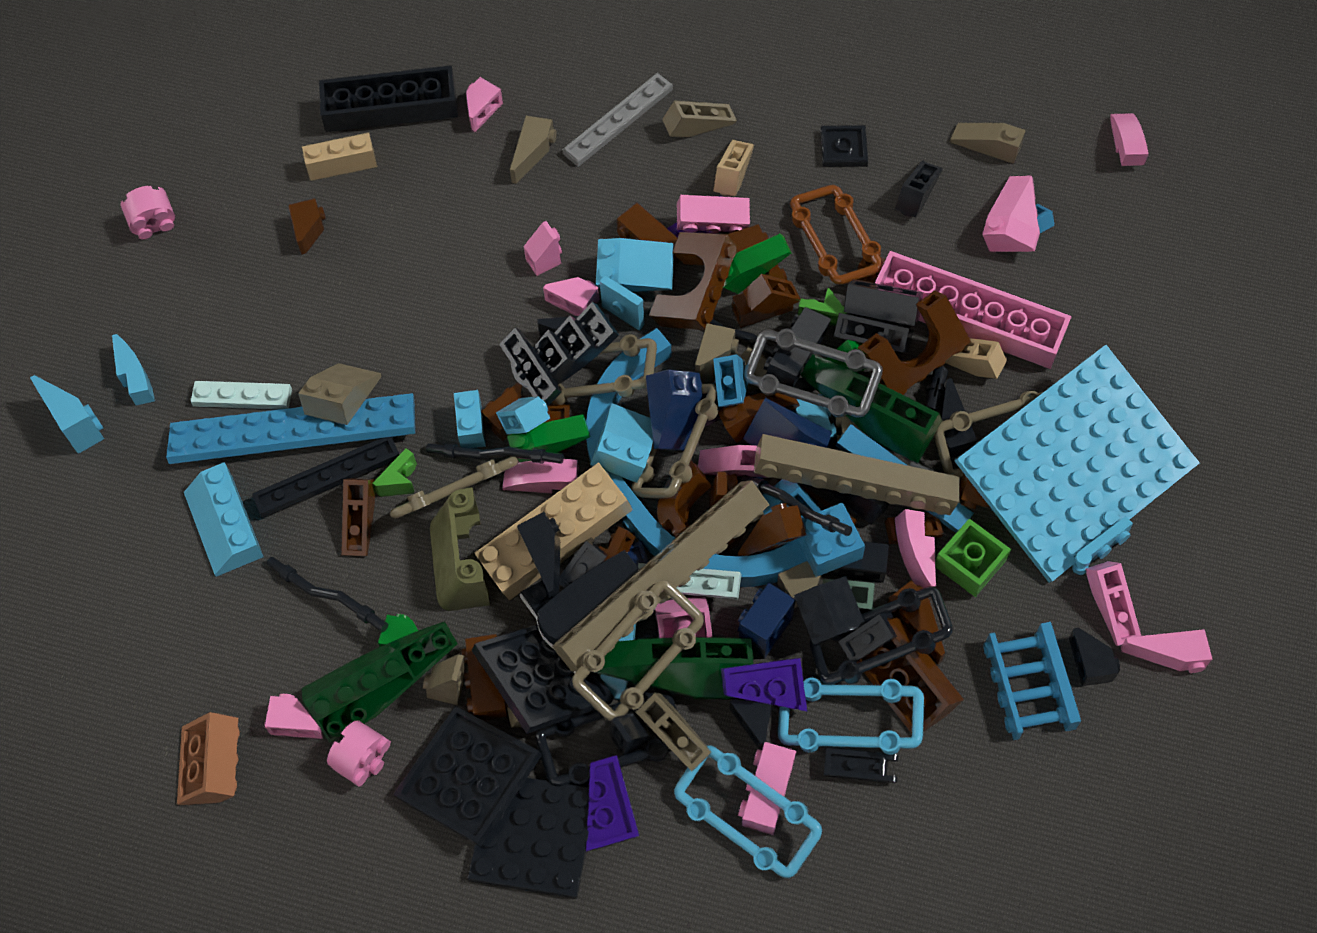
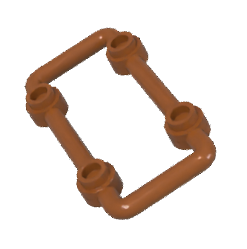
[790,185,884,285]

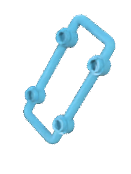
[778,678,924,755]
[674,745,822,878]

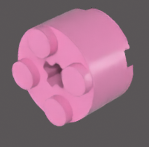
[121,186,175,239]
[327,721,391,787]

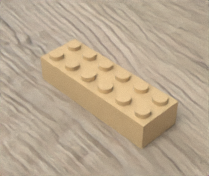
[475,462,633,601]

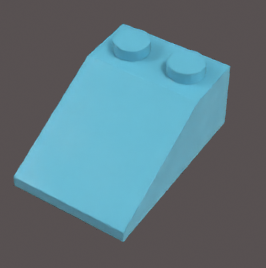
[596,238,674,292]
[30,375,104,454]
[590,403,653,483]

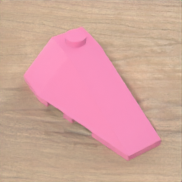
[982,176,1040,252]

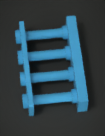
[983,622,1081,740]

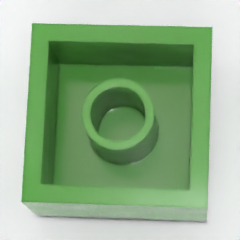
[935,519,1011,597]

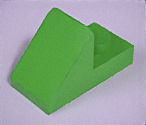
[798,288,846,326]
[372,448,417,497]

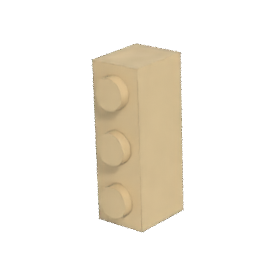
[302,133,377,181]

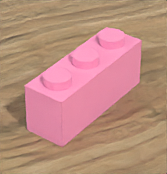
[677,195,750,234]
[738,742,796,835]

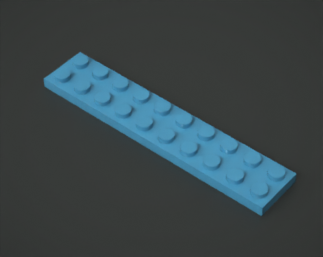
[166,393,415,464]

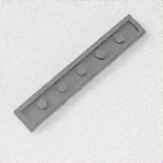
[562,73,673,167]

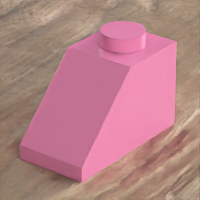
[466,77,503,132]
[543,277,600,316]
[265,694,323,739]

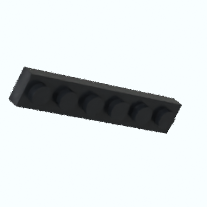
[252,437,400,518]

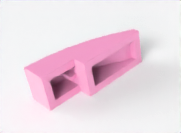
[1110,113,1148,166]
[502,459,579,493]
[895,509,936,588]

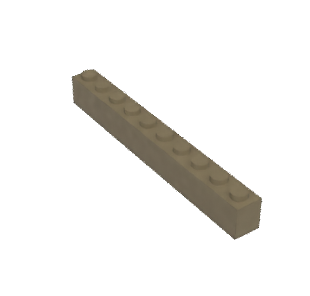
[552,481,769,672]

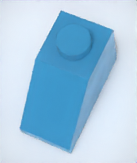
[713,354,747,407]

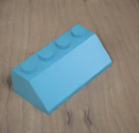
[184,462,264,577]

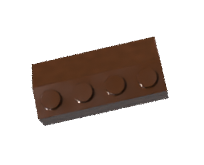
[857,618,964,733]

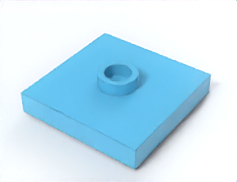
[600,276,644,330]

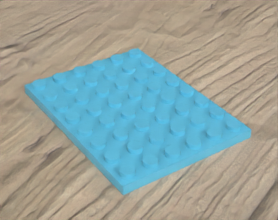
[954,345,1199,582]

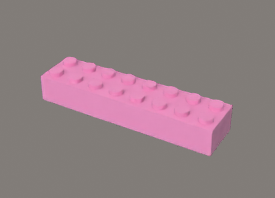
[875,251,1072,369]

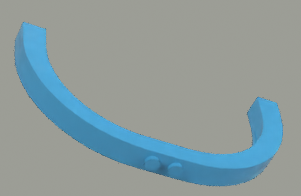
[586,328,807,587]

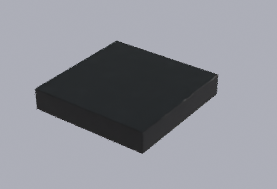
[820,125,868,167]

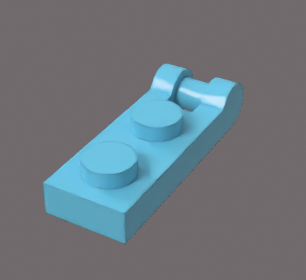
[1072,516,1133,575]

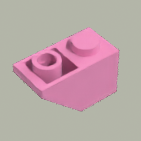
[524,221,562,276]

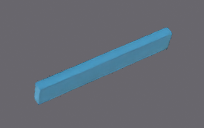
[835,424,973,533]

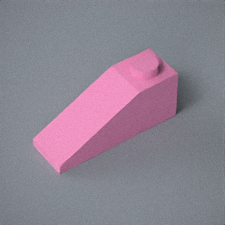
[1085,561,1141,646]
[1121,629,1212,673]

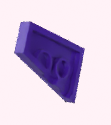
[721,658,807,711]
[586,755,639,851]

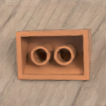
[177,712,239,805]

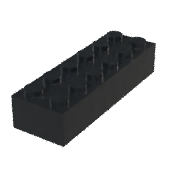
[319,65,458,132]

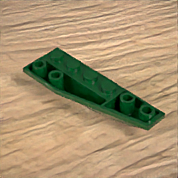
[800,354,942,464]
[302,621,458,743]
[594,637,753,700]

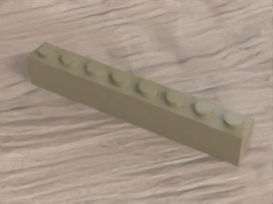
[754,434,959,515]

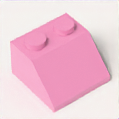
[654,596,713,638]

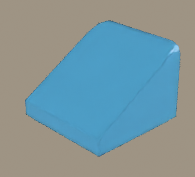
[1036,204,1054,233]

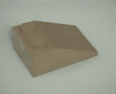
[298,363,382,425]

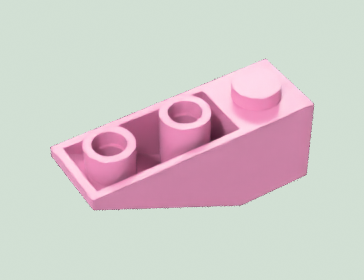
[698,445,769,478]

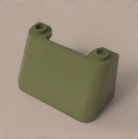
[430,487,490,611]

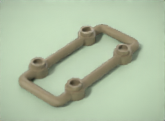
[531,334,657,405]
[631,384,718,498]
[934,391,1043,478]
[390,457,518,519]
[572,580,704,721]

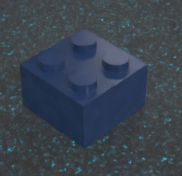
[737,583,795,659]

